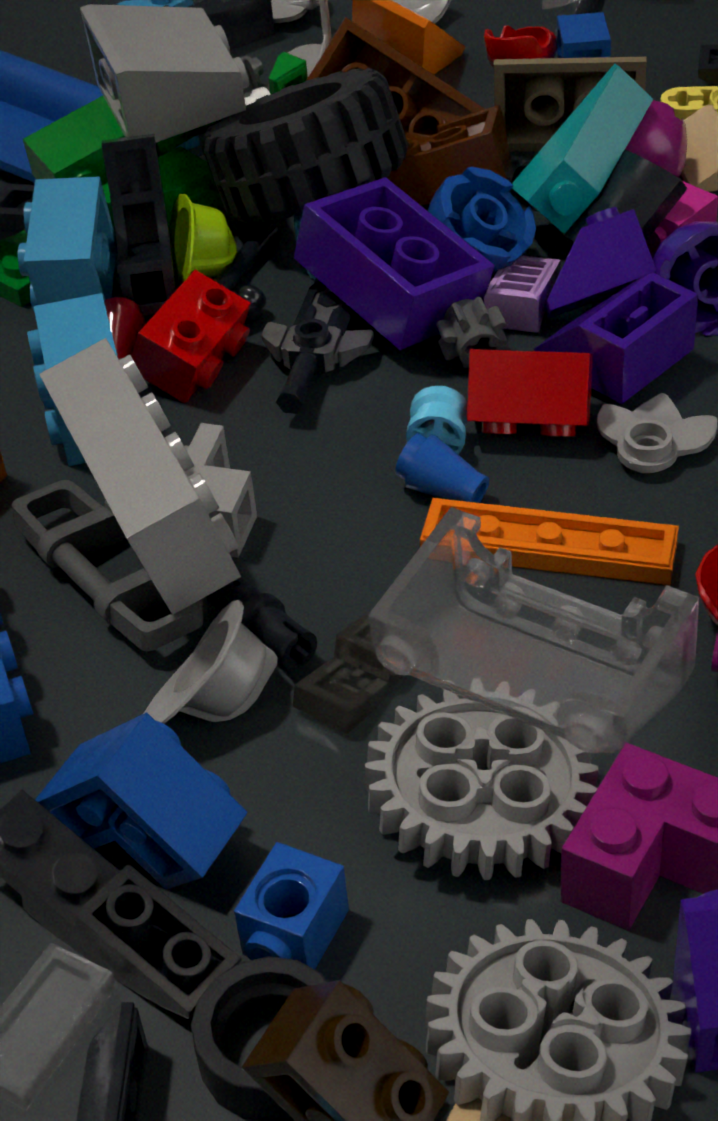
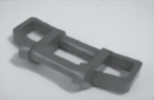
[12,480,203,651]

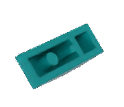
[512,63,653,234]

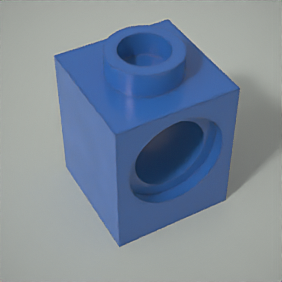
[557,12,611,58]
[234,842,349,969]

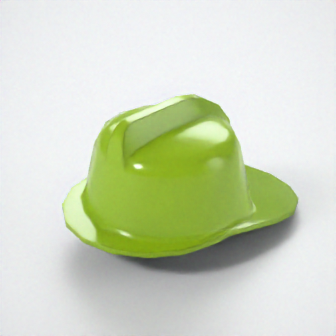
[170,194,237,288]

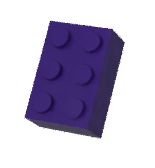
[294,177,495,350]

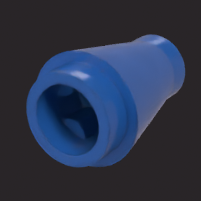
[395,433,490,503]

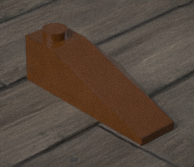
[306,17,485,143]
[387,105,514,205]

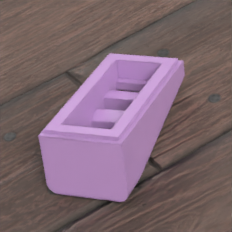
[484,256,561,333]

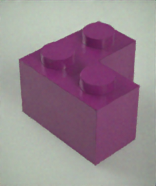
[561,742,718,931]

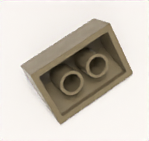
[494,57,647,152]

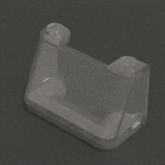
[368,507,699,753]

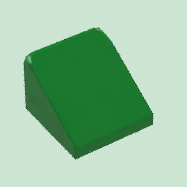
[268,52,308,94]

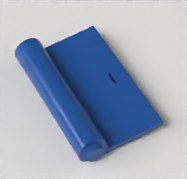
[0,50,103,183]

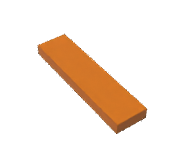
[420,498,679,586]

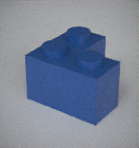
[35,712,248,890]

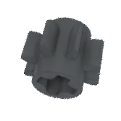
[436,297,508,369]

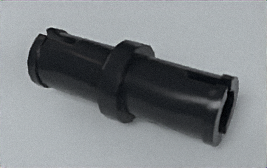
[207,577,317,669]

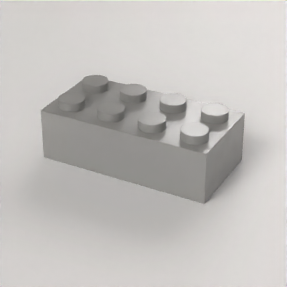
[39,338,241,615]

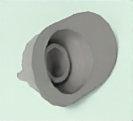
[143,600,277,724]

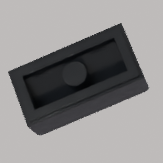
[76,1002,148,1121]

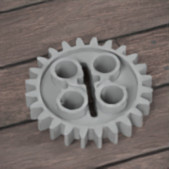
[364,685,599,880]
[424,919,691,1121]

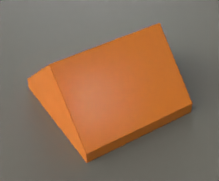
[352,0,466,75]

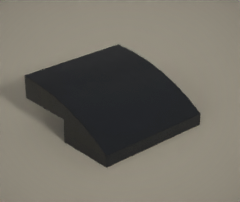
[550,150,688,246]

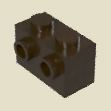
[241,980,450,1121]

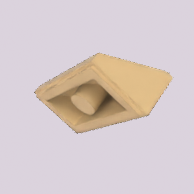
[680,105,718,192]

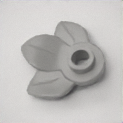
[597,393,717,474]

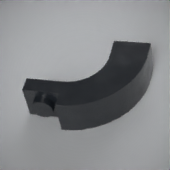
[101,134,177,316]

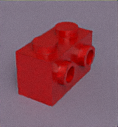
[132,270,251,404]
[467,349,593,436]

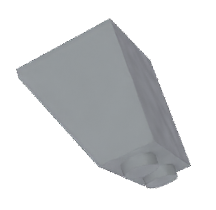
[80,4,249,142]

